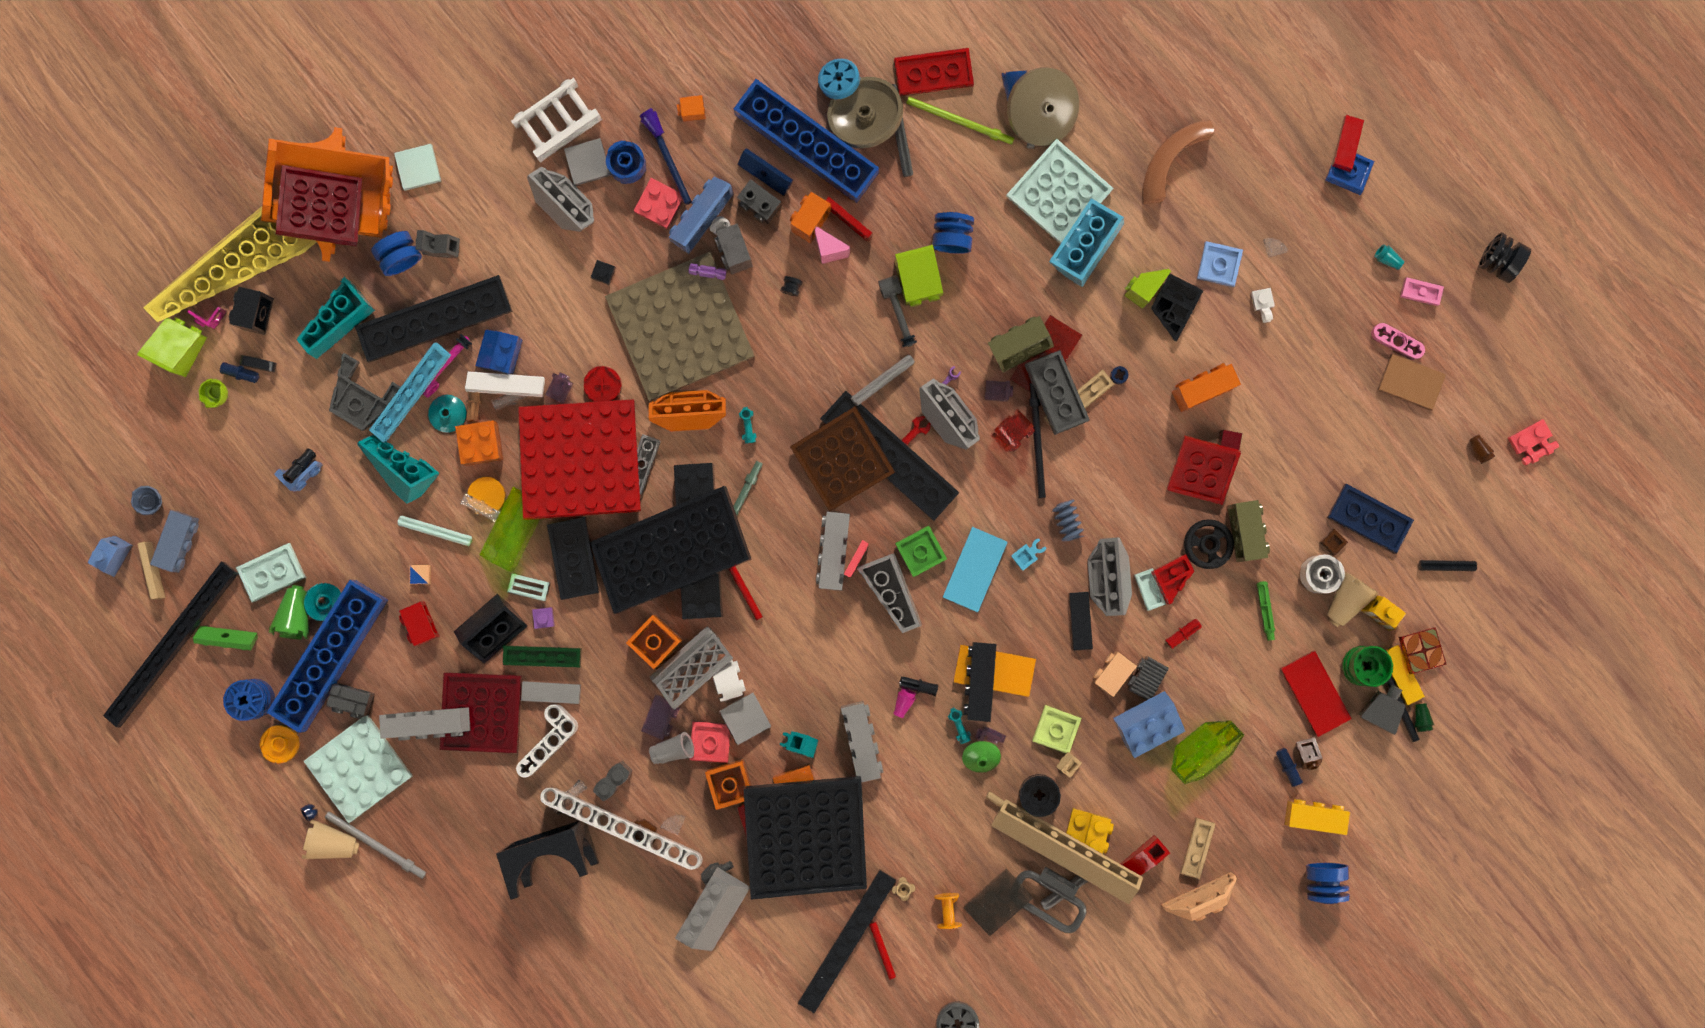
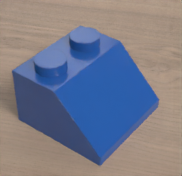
[475,330,523,375]

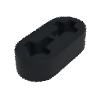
[239,355,277,373]

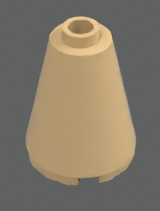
[1327,572,1379,627]
[302,820,359,859]

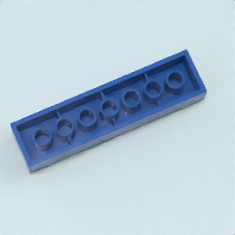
[733,79,879,203]
[266,580,388,733]

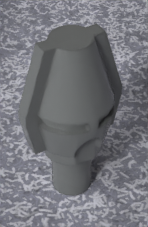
[701,861,734,885]

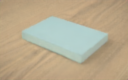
[236,543,306,602]

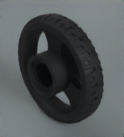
[1184,519,1234,569]

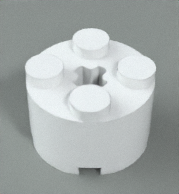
[1300,555,1345,594]
[712,660,746,702]

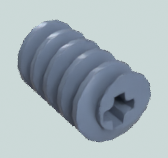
[1052,499,1084,542]

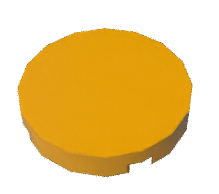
[467,477,506,515]
[259,725,300,764]

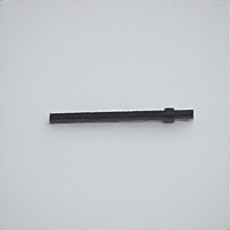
[1029,383,1046,498]

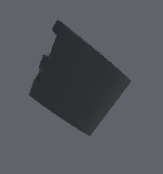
[1151,273,1204,342]

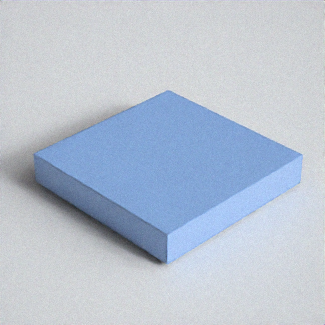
[1197,241,1243,287]

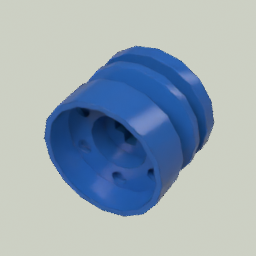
[932,212,974,254]
[223,679,275,721]
[1306,863,1350,904]

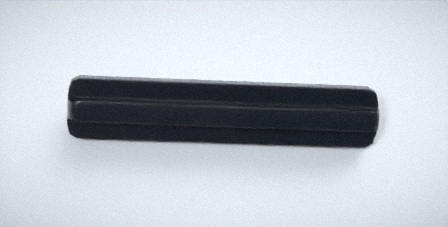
[1419,560,1477,571]

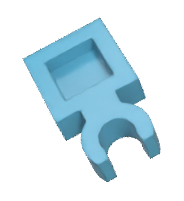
[1011,539,1046,571]

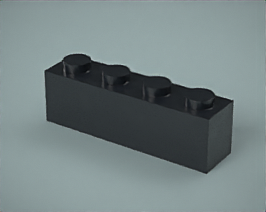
[963,642,997,722]

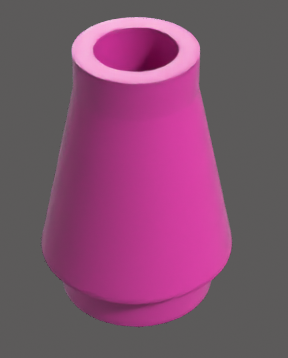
[893,688,916,718]

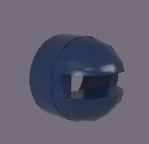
[300,804,318,822]

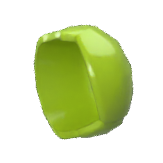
[198,379,228,408]

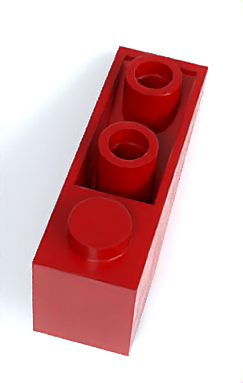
[1120,835,1170,876]

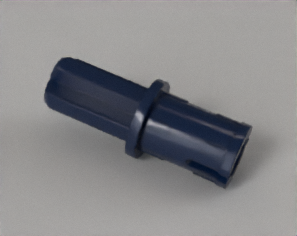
[220,362,260,383]
[1276,748,1303,787]

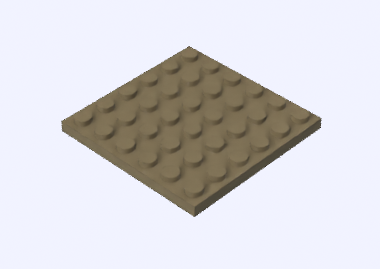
[605,252,755,401]

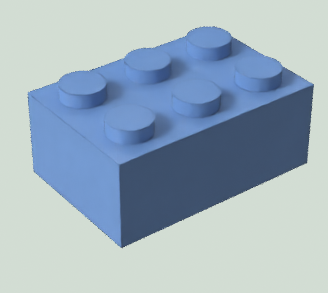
[1113,691,1185,758]

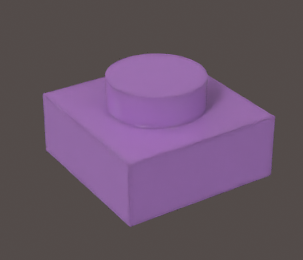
[532,607,555,629]

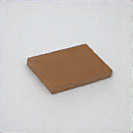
[1377,354,1446,410]

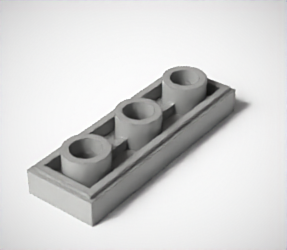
[637,434,661,495]

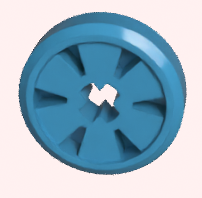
[818,58,860,99]

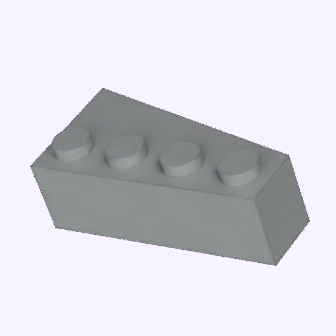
[857,554,922,633]
[379,707,470,741]

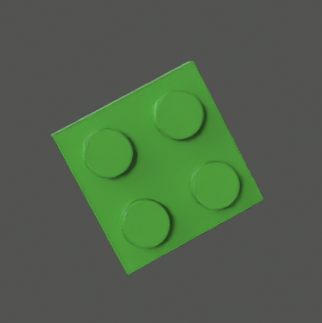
[895,526,947,577]

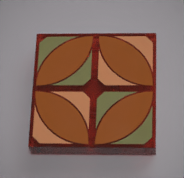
[1398,627,1447,675]

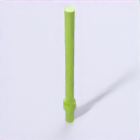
[906,96,1014,145]

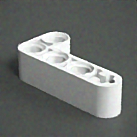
[516,704,578,778]

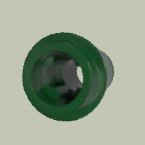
[1415,703,1434,732]

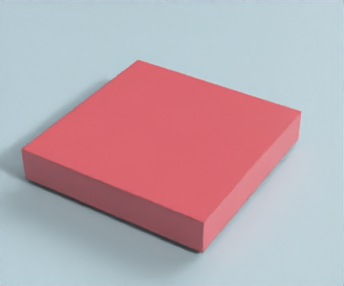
[844,540,869,578]
[689,721,731,763]

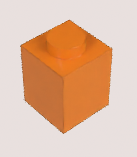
[677,95,706,122]

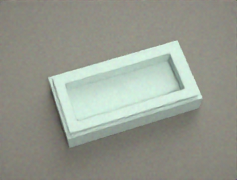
[1134,568,1166,611]

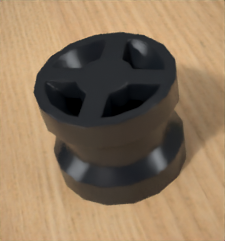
[780,276,802,297]

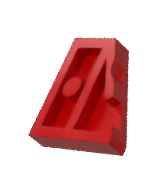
[1151,554,1195,605]

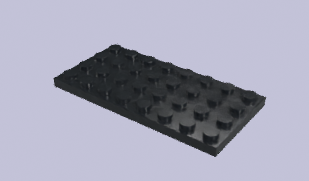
[590,486,752,614]

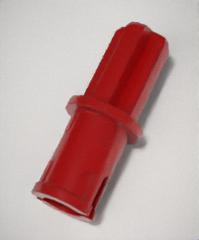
[1165,619,1202,650]

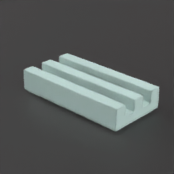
[507,574,550,601]

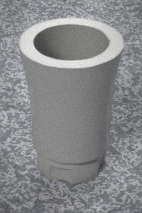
[649,732,694,764]

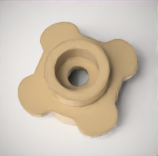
[892,877,915,901]

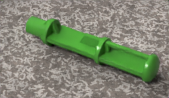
[1256,581,1276,641]

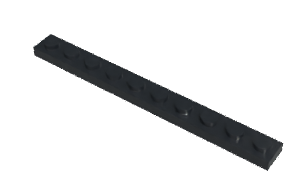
[103,561,239,728]

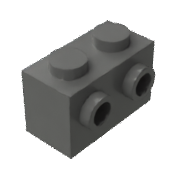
[737,179,782,224]

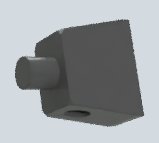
[1359,685,1405,735]

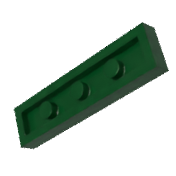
[503,646,582,668]

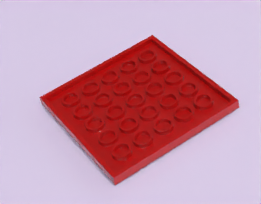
[519,399,641,520]

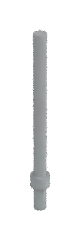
[325,812,427,879]

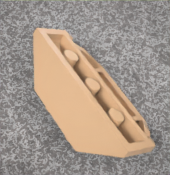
[1161,872,1237,921]

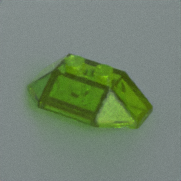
[1171,720,1244,784]

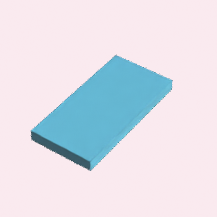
[943,527,1007,612]

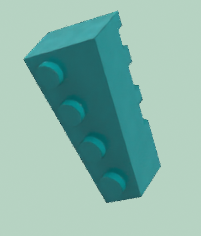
[296,276,375,359]

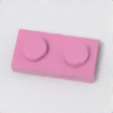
[1400,278,1444,306]

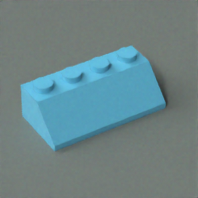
[1049,198,1124,287]

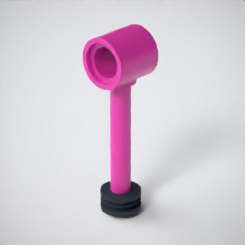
[423,334,472,398]

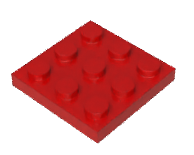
[1167,435,1241,505]

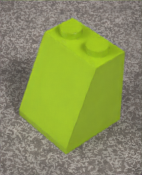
[894,245,943,307]
[137,317,207,377]

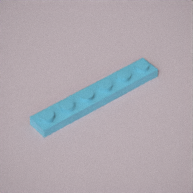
[369,343,451,443]

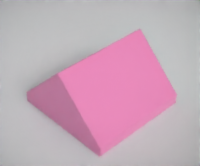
[815,227,850,264]

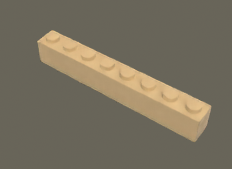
[991,799,1143,904]

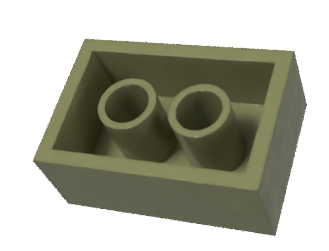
[988,316,1054,373]
[1227,500,1270,562]

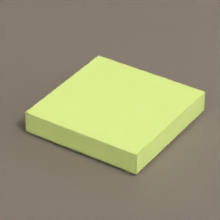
[1032,705,1082,754]

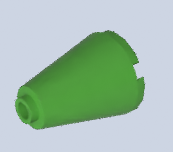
[268,585,309,640]

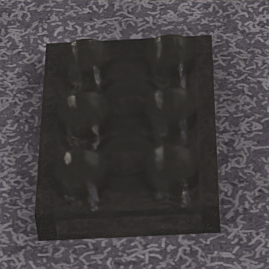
[963,868,1033,936]

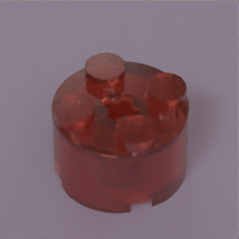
[990,409,1035,452]

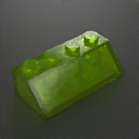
[479,487,540,572]

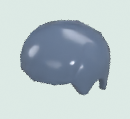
[131,486,162,515]

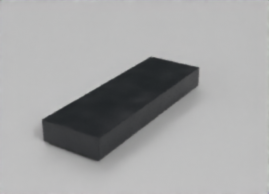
[1069,592,1093,651]

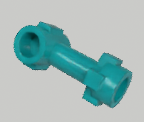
[739,407,757,444]
[947,707,971,744]

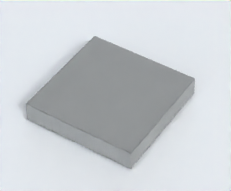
[564,138,611,186]
[719,693,771,745]

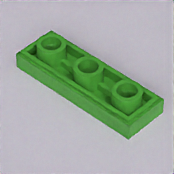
[193,626,258,650]

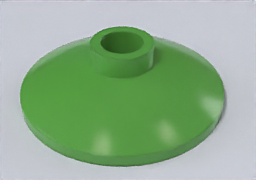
[962,741,1001,773]

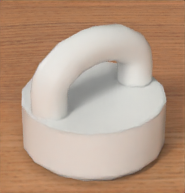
[710,216,730,235]

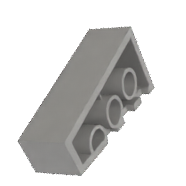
[816,512,850,591]
[841,701,884,782]

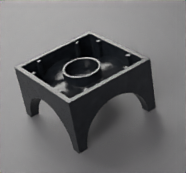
[496,820,599,900]

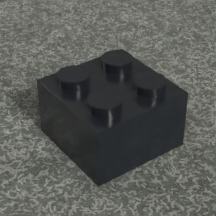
[229,286,274,335]

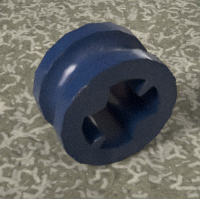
[1110,366,1129,384]

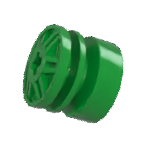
[1342,646,1393,687]

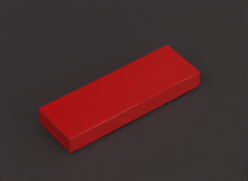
[1332,115,1364,172]
[825,197,873,242]

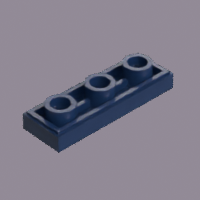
[737,148,793,196]

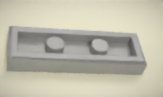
[521,681,581,704]

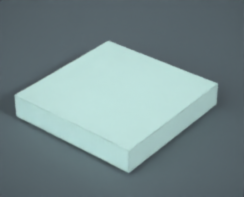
[394,144,441,191]

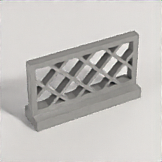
[650,626,733,710]

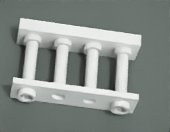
[511,78,602,162]

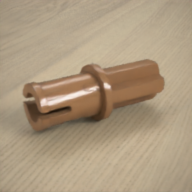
[466,392,482,422]

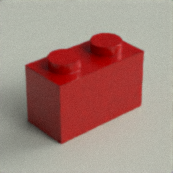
[399,601,440,646]

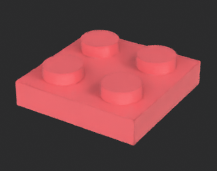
[634,178,683,230]

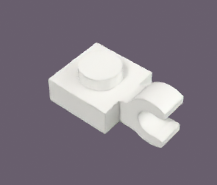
[1250,288,1275,323]

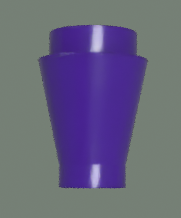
[639,108,665,138]

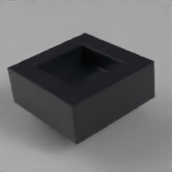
[591,260,616,285]

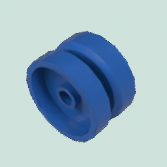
[371,231,422,276]

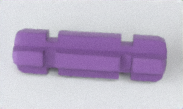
[689,263,727,280]

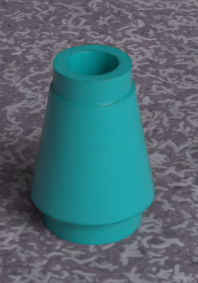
[1374,244,1405,270]

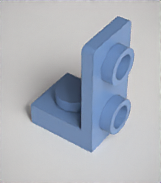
[274,461,323,492]

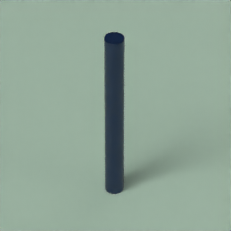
[655,136,692,205]

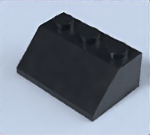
[454,593,528,664]

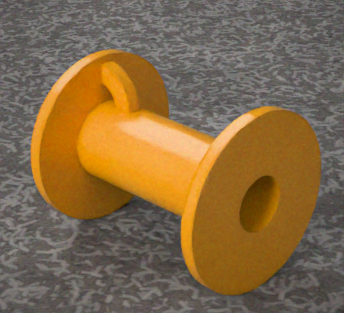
[934,893,962,929]

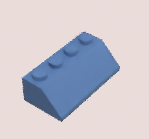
[669,176,734,254]

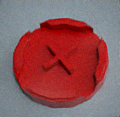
[584,366,622,402]

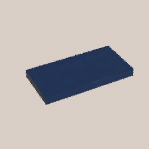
[1327,484,1414,554]

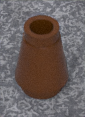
[1469,435,1495,464]

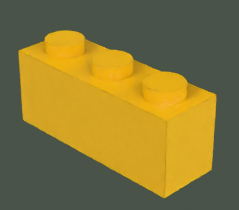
[1284,799,1350,835]

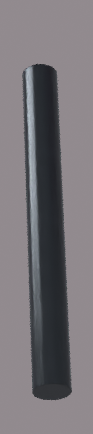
[1386,676,1420,742]

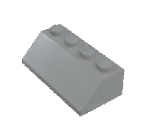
[675,867,750,951]

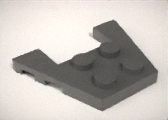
[329,353,401,431]

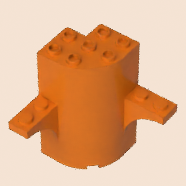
[261,127,393,262]

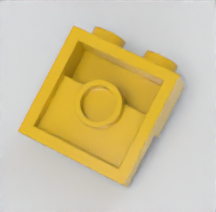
[1066,808,1114,854]

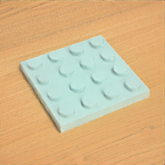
[1006,139,1114,244]
[304,715,413,823]

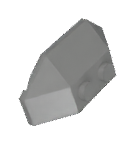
[527,167,594,232]
[919,379,980,450]
[1088,537,1132,616]

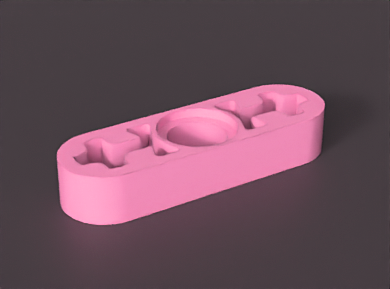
[1371,323,1425,360]

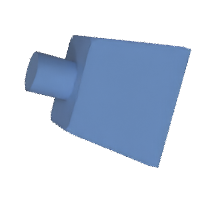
[88,536,133,577]

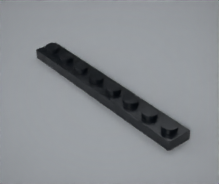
[798,869,896,1013]

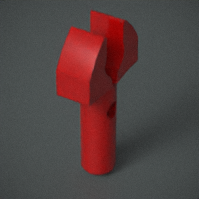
[902,416,931,445]

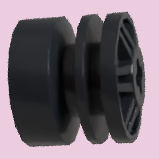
[1479,232,1531,283]
[1019,774,1061,817]

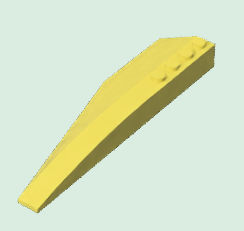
[143,206,316,322]

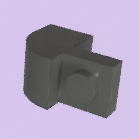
[416,230,460,258]

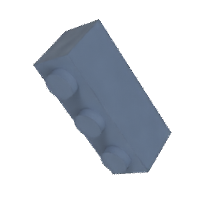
[150,510,199,573]

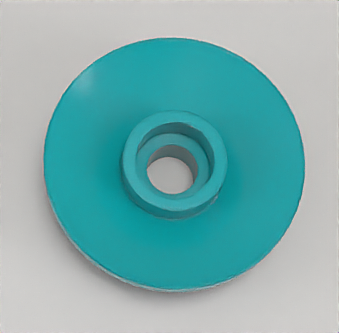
[428,395,467,433]
[304,583,341,621]

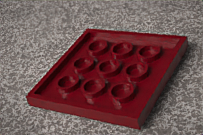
[275,165,362,247]
[439,672,522,753]

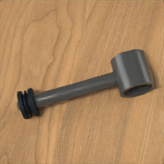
[878,275,917,347]

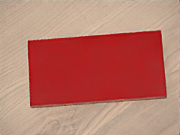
[894,48,974,96]
[1280,650,1352,737]

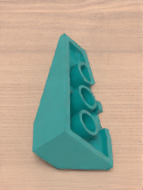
[357,435,439,504]

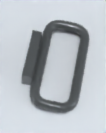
[1010,867,1087,933]

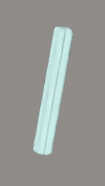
[397,516,472,546]

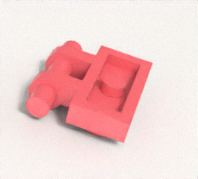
[1508,419,1559,466]

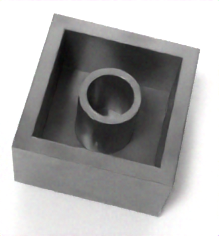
[714,223,753,274]

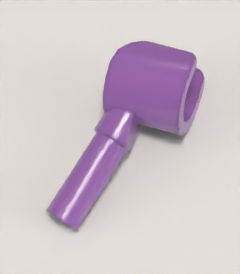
[942,366,961,385]

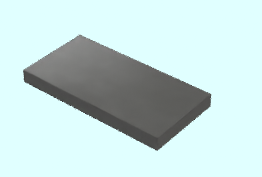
[1025,350,1090,435]

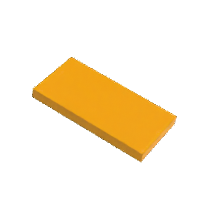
[953,644,1036,697]

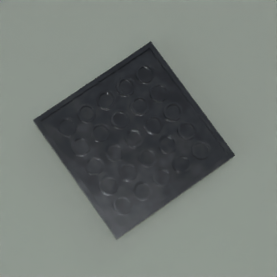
[743,776,867,900]

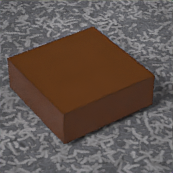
[1320,529,1348,556]

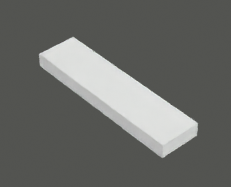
[465,372,545,397]

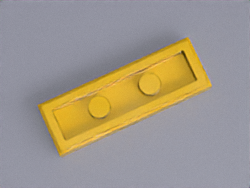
[1386,645,1425,705]

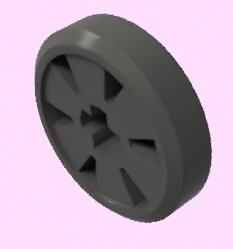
[936,1001,979,1028]

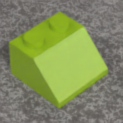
[1124,269,1171,309]

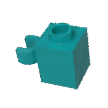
[780,731,819,758]

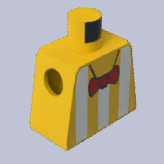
[1361,595,1406,631]

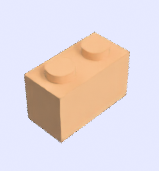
[1093,651,1137,697]

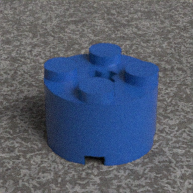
[606,141,646,184]

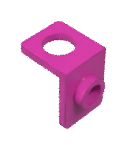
[187,307,227,329]

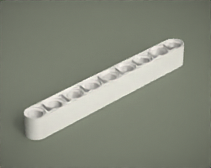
[540,788,703,870]

